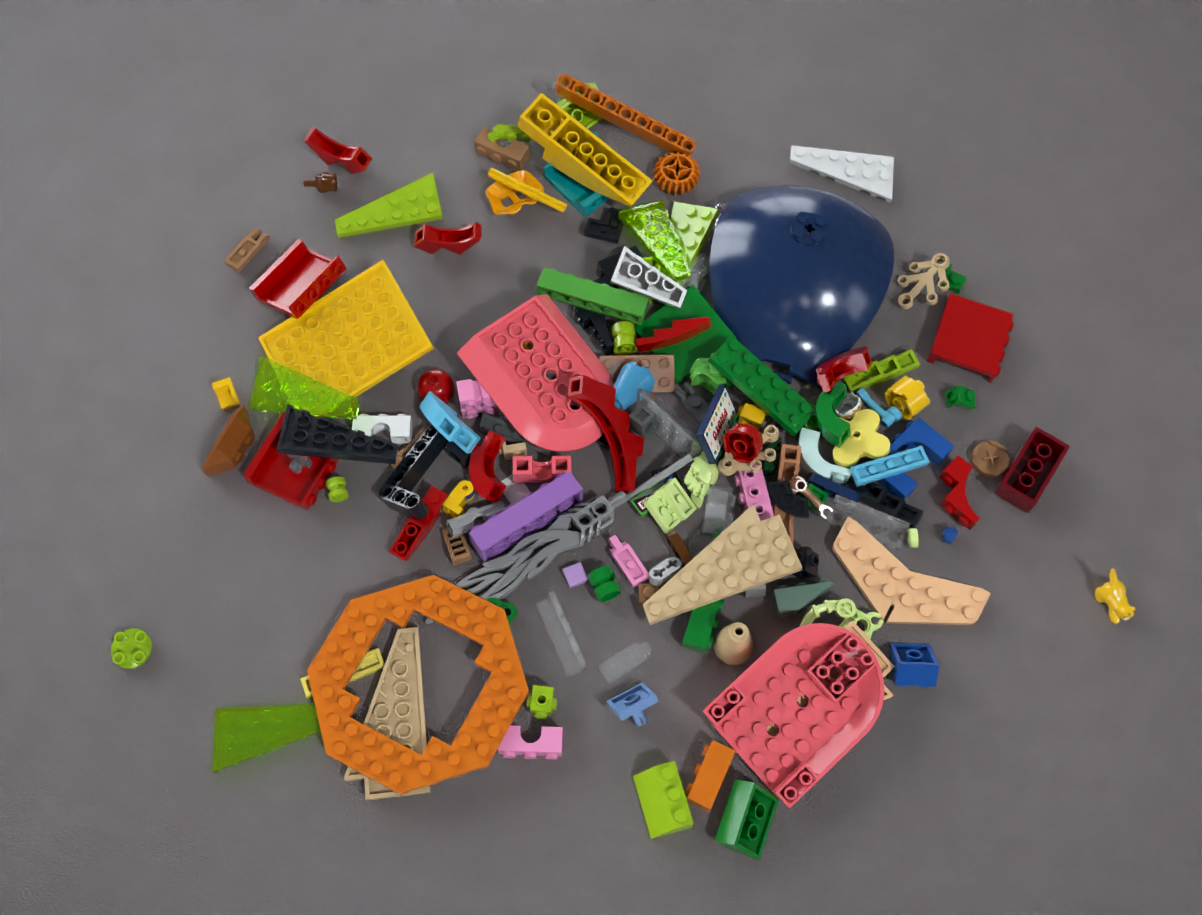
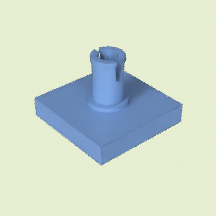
[607,682,659,726]

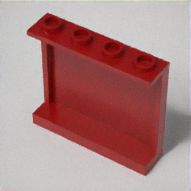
[249,239,347,319]
[927,293,1014,383]
[243,412,339,511]

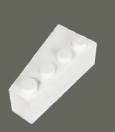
[611,246,687,310]

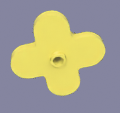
[833,409,890,468]

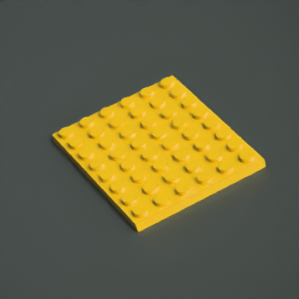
[258,260,434,417]

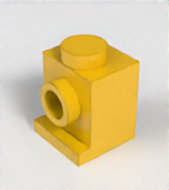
[737,403,767,430]

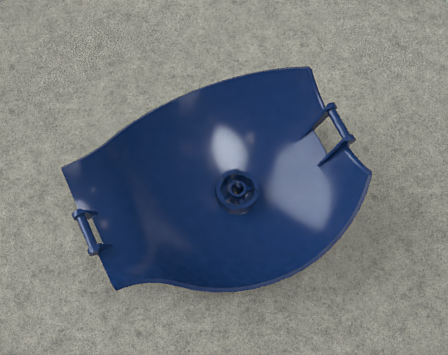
[710,185,894,391]

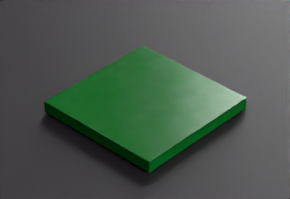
[635,285,737,384]

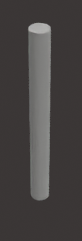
[626,453,694,501]

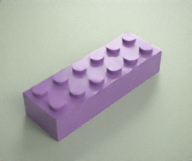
[469,471,583,563]

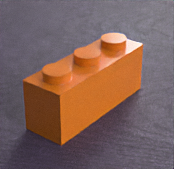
[685,740,735,813]

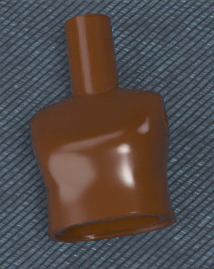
[303,172,337,193]

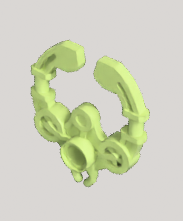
[799,598,884,640]

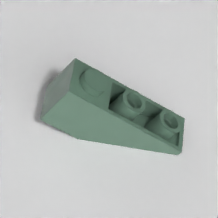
[771,579,833,618]

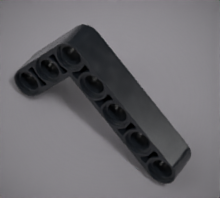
[378,425,448,520]

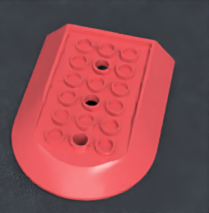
[457,294,614,452]
[702,623,884,809]

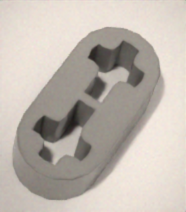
[649,557,682,586]

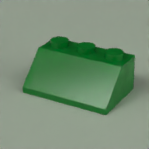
[715,779,779,860]

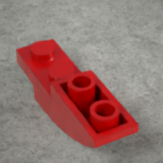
[389,485,449,562]

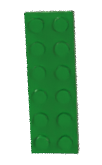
[708,335,816,436]

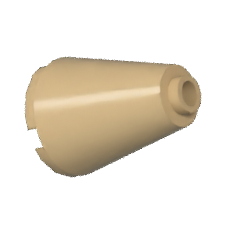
[713,622,754,665]

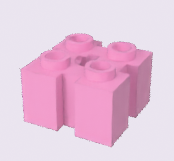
[456,379,500,419]

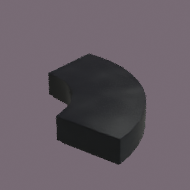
[767,480,809,519]

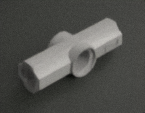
[446,500,505,537]

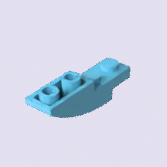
[419,391,481,453]

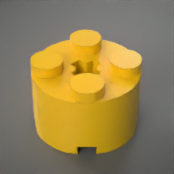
[885,375,930,420]

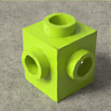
[527,685,557,719]

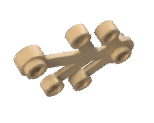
[897,253,950,309]
[718,425,779,476]

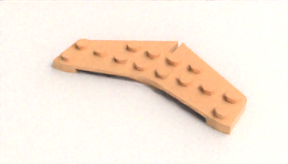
[832,517,991,625]

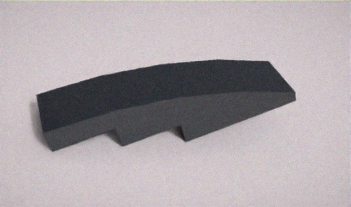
[845,475,923,528]

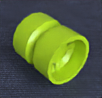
[611,321,637,354]

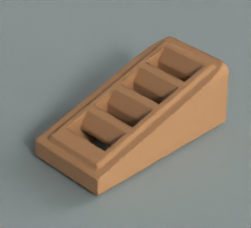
[441,528,472,566]

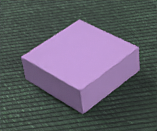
[562,562,588,588]

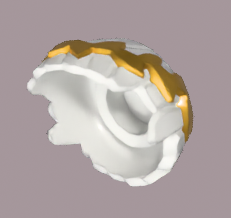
[834,392,863,420]

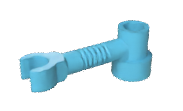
[856,388,902,428]

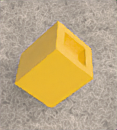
[211,377,240,410]

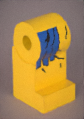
[442,480,474,518]

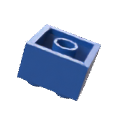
[889,643,939,688]

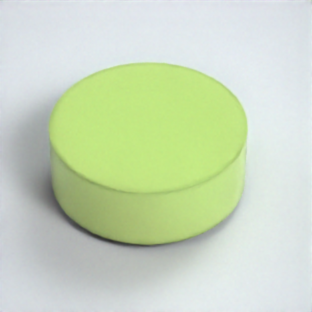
[908,528,918,548]

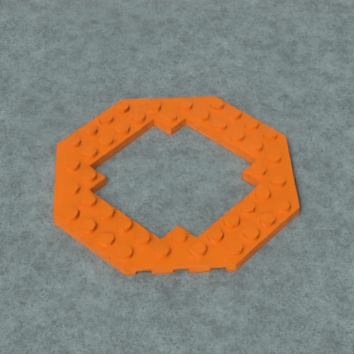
[307,575,529,795]

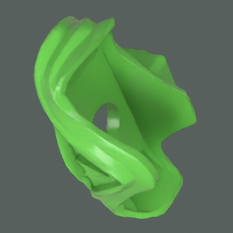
[690,353,733,395]

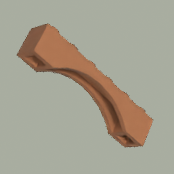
[773,444,801,545]

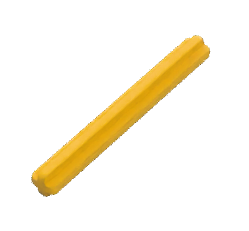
[488,168,567,212]

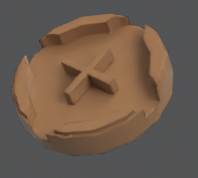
[970,441,1010,477]

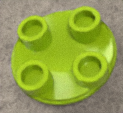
[111,628,152,669]

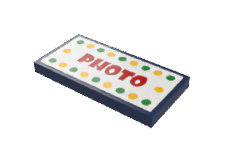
[696,384,737,464]

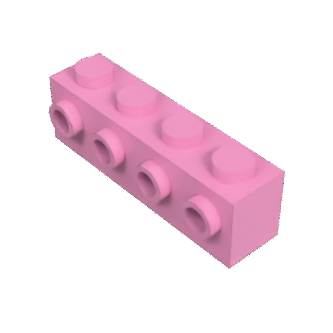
[730,455,774,521]

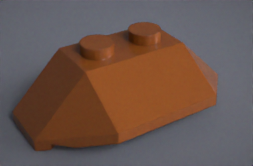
[201,404,255,476]

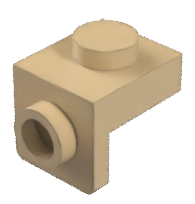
[499,436,527,461]

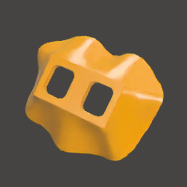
[485,170,544,215]

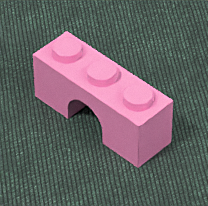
[498,725,563,760]

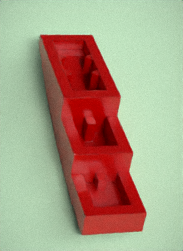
[636,317,711,352]

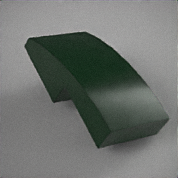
[762,437,782,478]

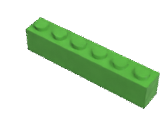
[537,267,649,326]

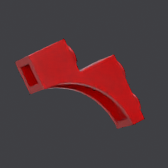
[304,127,372,174]
[414,222,482,255]
[939,455,980,530]

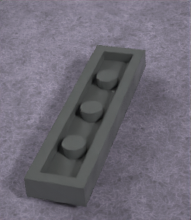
[478,412,552,455]

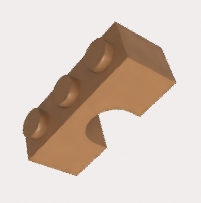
[474,126,530,171]

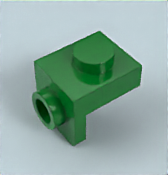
[945,385,976,410]

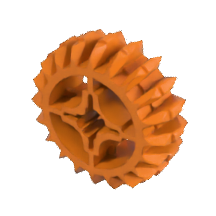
[653,151,700,196]

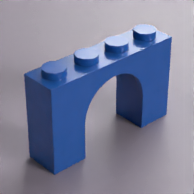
[871,417,954,500]

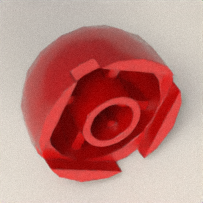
[417,369,455,404]
[723,423,763,463]

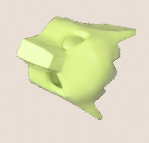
[684,451,719,509]

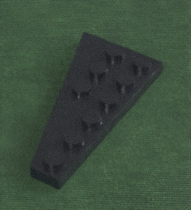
[277,404,398,464]

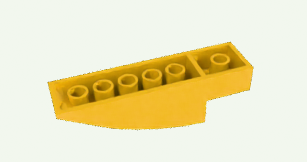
[517,93,653,207]

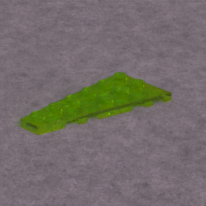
[249,355,360,420]

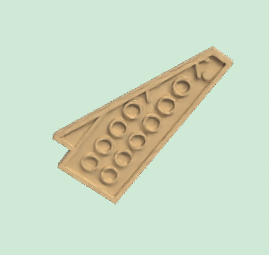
[643,505,802,625]
[344,627,431,801]

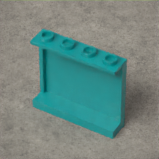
[543,131,611,217]

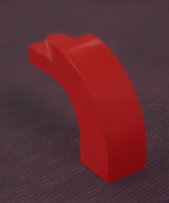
[815,346,872,392]
[469,430,506,502]

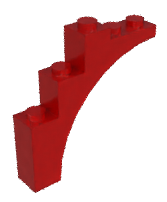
[568,375,644,493]

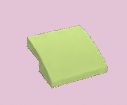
[643,478,697,534]

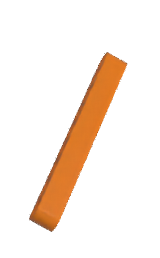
[555,74,696,156]

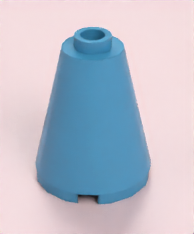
[613,361,655,410]

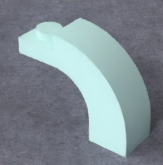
[797,428,851,483]

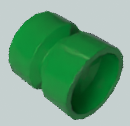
[588,566,622,602]

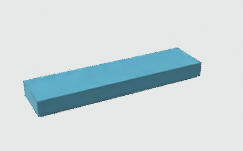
[850,446,930,487]

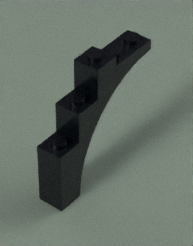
[573,245,643,356]

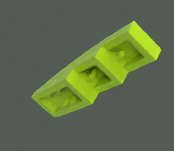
[843,349,920,392]

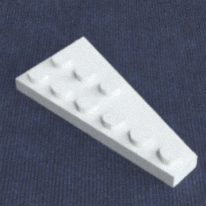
[790,145,894,203]

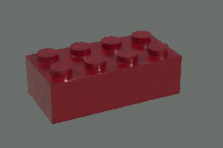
[994,427,1070,513]

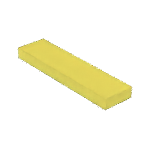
[300,648,385,699]

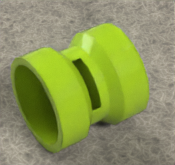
[326,476,349,502]

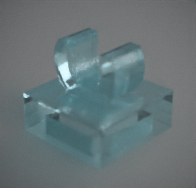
[287,454,313,474]

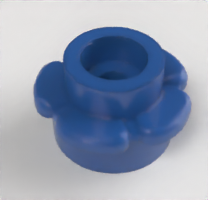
[941,526,959,544]

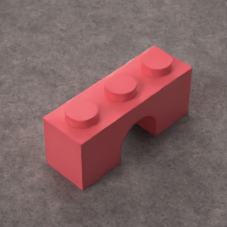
[513,456,571,483]

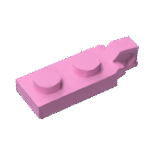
[608,534,649,588]

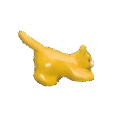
[1095,568,1136,624]

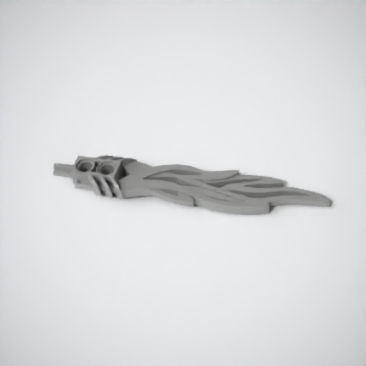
[425,491,628,625]

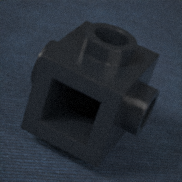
[793,546,819,579]

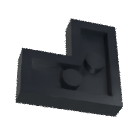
[584,207,627,244]

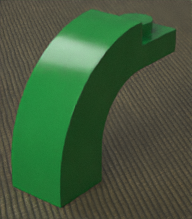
[816,382,850,448]

